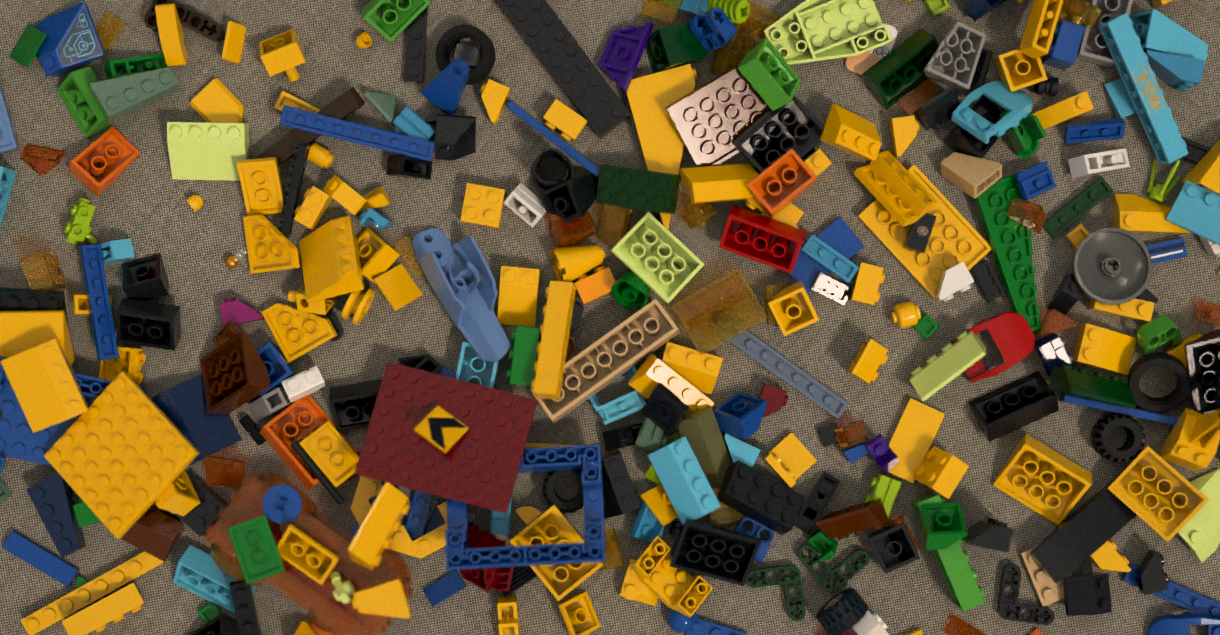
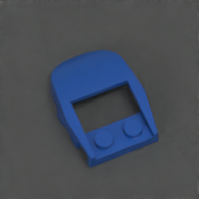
[1148,612,1220,635]

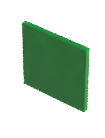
[9,24,47,68]

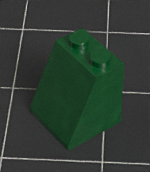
[645,21,710,73]

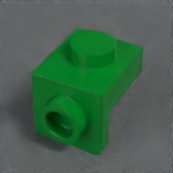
[807,529,838,563]

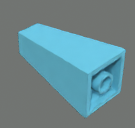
[1131,9,1208,64]

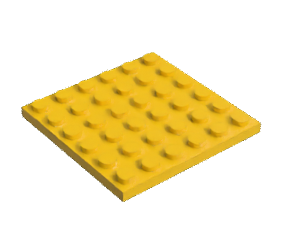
[44,371,200,538]

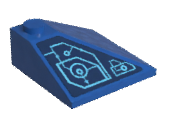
[36,2,106,77]

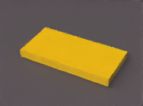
[887,398,945,483]

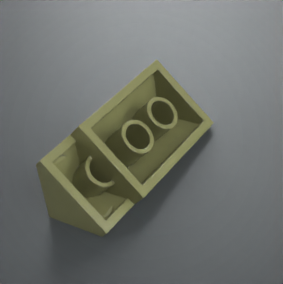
[678,405,732,486]

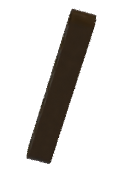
[254,87,365,167]

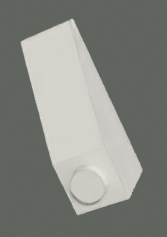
[1068,148,1130,178]

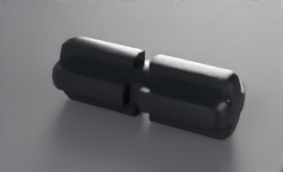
[239,415,266,445]

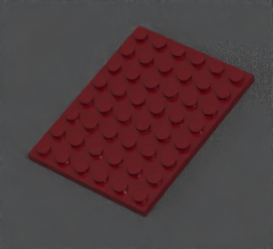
[354,362,538,514]

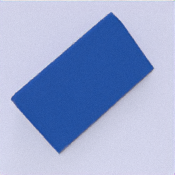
[424,570,467,607]

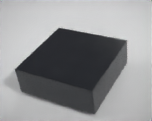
[818,423,843,447]

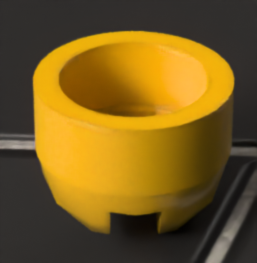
[355,32,372,49]
[187,195,204,212]

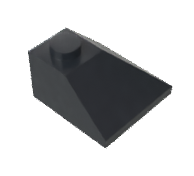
[435,114,476,160]

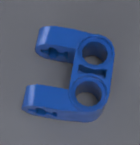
[689,7,737,51]
[733,516,774,563]

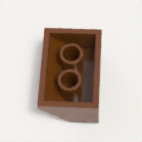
[816,498,889,540]
[120,506,185,562]

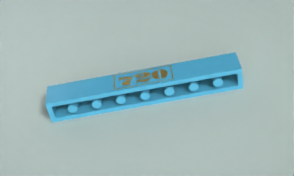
[1098,13,1189,165]

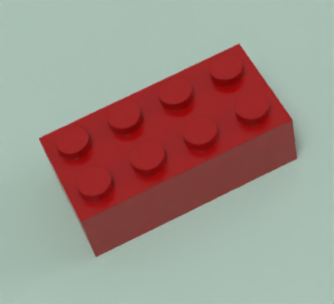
[719,205,807,274]

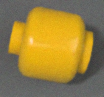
[891,301,921,328]

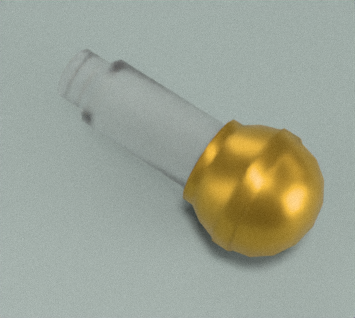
[225,246,248,269]

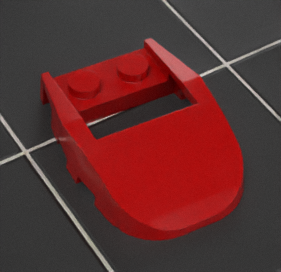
[950,311,1035,383]

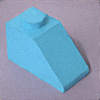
[101,238,135,265]
[723,433,761,467]

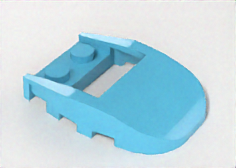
[951,81,1033,144]
[589,366,646,426]

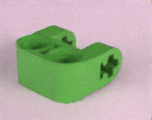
[1137,315,1182,356]

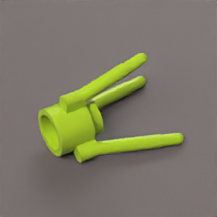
[1146,159,1181,203]

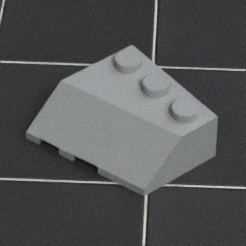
[924,21,986,89]

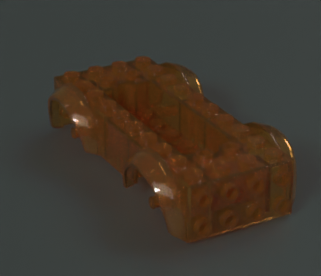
[205,472,414,635]

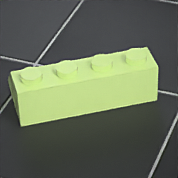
[910,330,986,402]

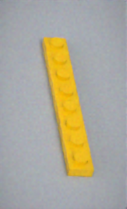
[20,551,167,635]

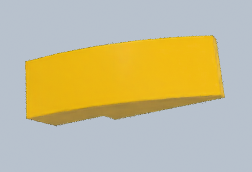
[155,3,188,66]
[497,595,520,635]

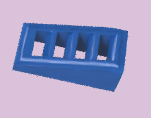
[841,440,870,464]

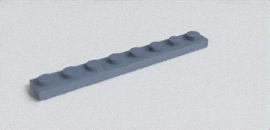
[713,314,849,419]

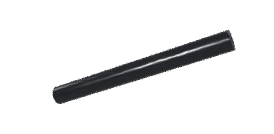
[290,441,345,505]

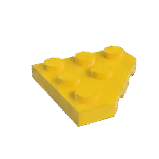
[243,214,300,274]
[261,303,338,363]

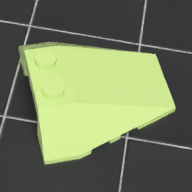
[1177,469,1220,563]

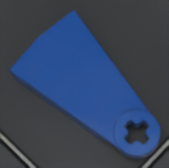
[421,58,470,115]

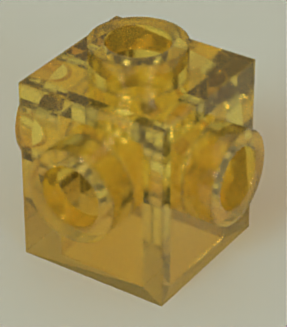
[681,202,716,229]

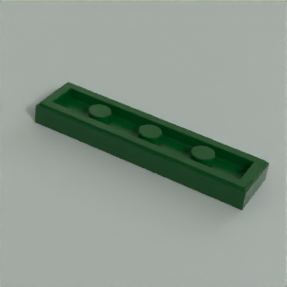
[1041,176,1113,239]

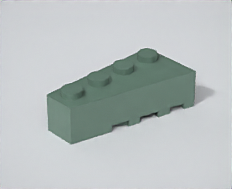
[89,67,179,124]

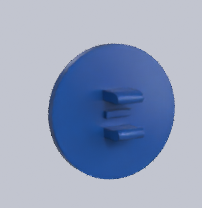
[263,484,302,524]

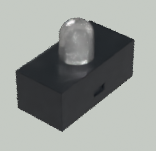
[903,213,937,254]

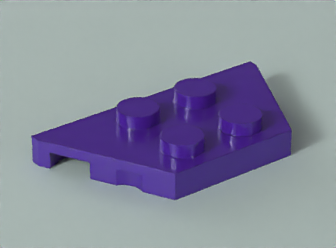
[598,21,654,92]

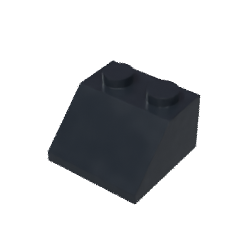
[914,85,961,131]
[123,254,169,301]
[867,522,920,574]
[1063,572,1112,616]

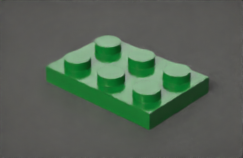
[227,515,286,585]

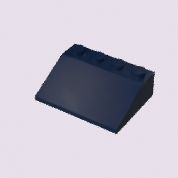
[151,374,242,467]

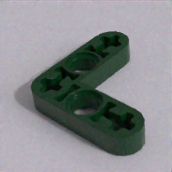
[797,544,869,592]
[746,565,805,621]

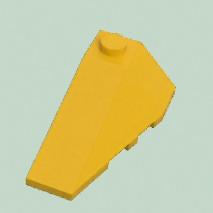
[1113,194,1191,233]

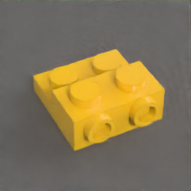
[99,346,146,386]

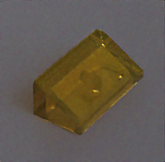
[96,11,126,55]

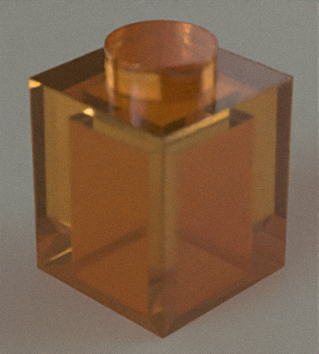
[834,421,869,448]

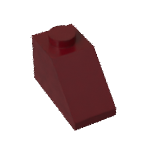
[759,383,789,418]

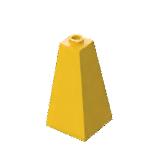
[1181,139,1220,195]

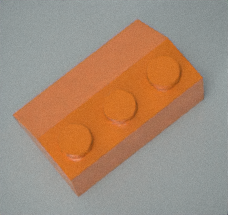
[747,149,817,219]

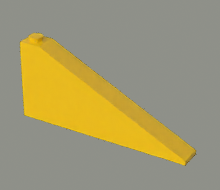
[625,64,698,229]

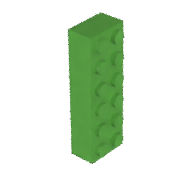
[911,492,985,612]

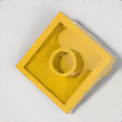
[619,558,658,606]

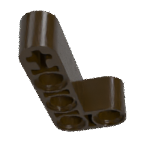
[144,0,225,42]

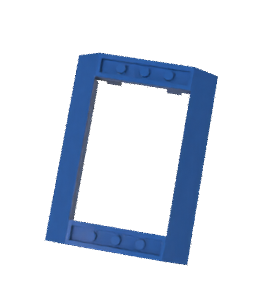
[445,444,606,570]

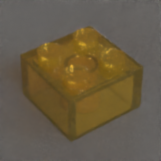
[19,250,66,291]

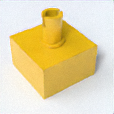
[259,28,306,82]

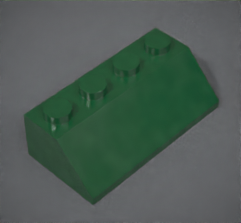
[862,28,939,110]
[1048,364,1136,408]

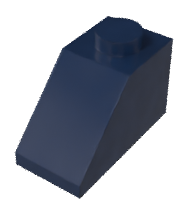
[964,0,1007,22]

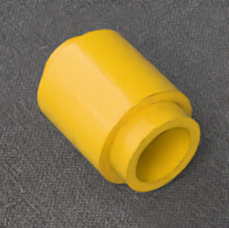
[307,143,335,169]

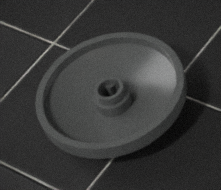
[1072,228,1152,305]

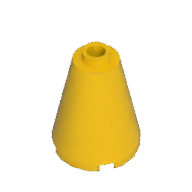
[550,245,605,282]

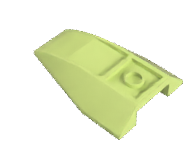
[764,0,893,65]

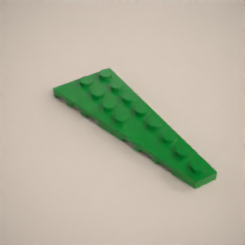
[974,175,1041,331]

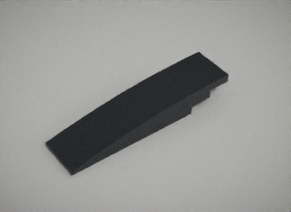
[1030,476,1137,584]

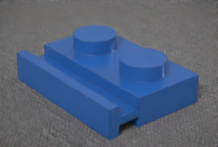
[1014,161,1057,201]

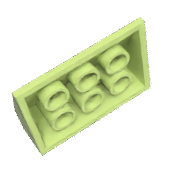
[167,122,249,181]
[611,212,705,304]

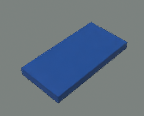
[787,217,864,293]

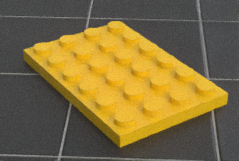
[857,164,991,301]

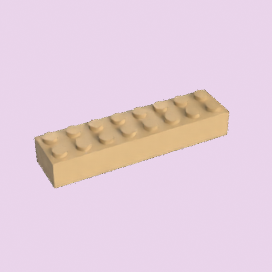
[530,299,680,423]

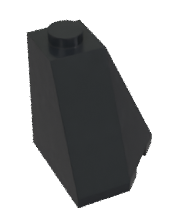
[539,174,598,223]

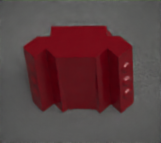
[459,525,514,593]

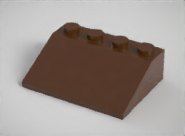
[200,331,270,415]

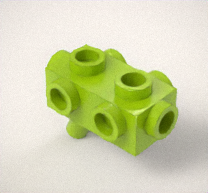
[63,198,98,245]

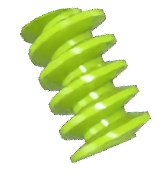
[708,0,750,24]

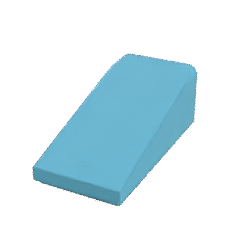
[1104,78,1137,119]

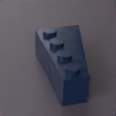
[26,473,86,558]

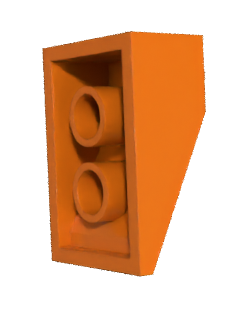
[69,126,141,197]

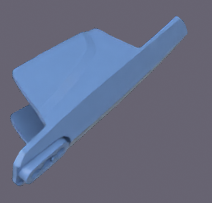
[411,228,511,362]

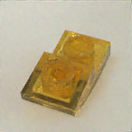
[394,235,424,279]

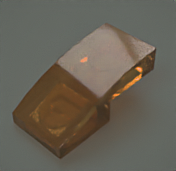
[898,79,939,116]
[1193,301,1220,326]

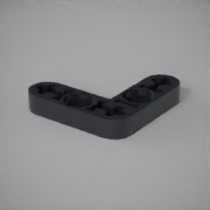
[997,563,1055,625]

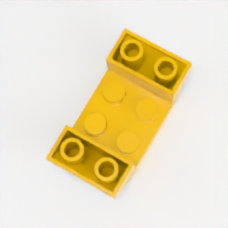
[634,536,713,617]

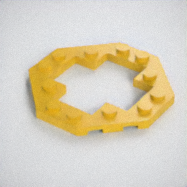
[351,476,447,559]

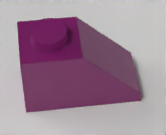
[219,297,264,327]

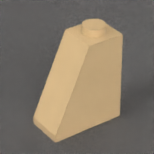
[940,152,1002,199]

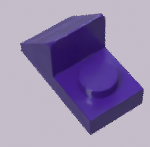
[864,434,899,474]

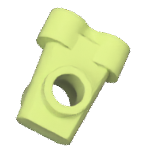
[330,571,356,604]

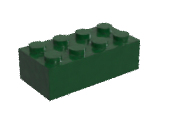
[596,165,680,214]

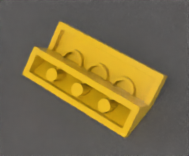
[853,150,938,227]
[680,163,759,204]

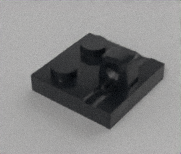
[641,383,690,436]

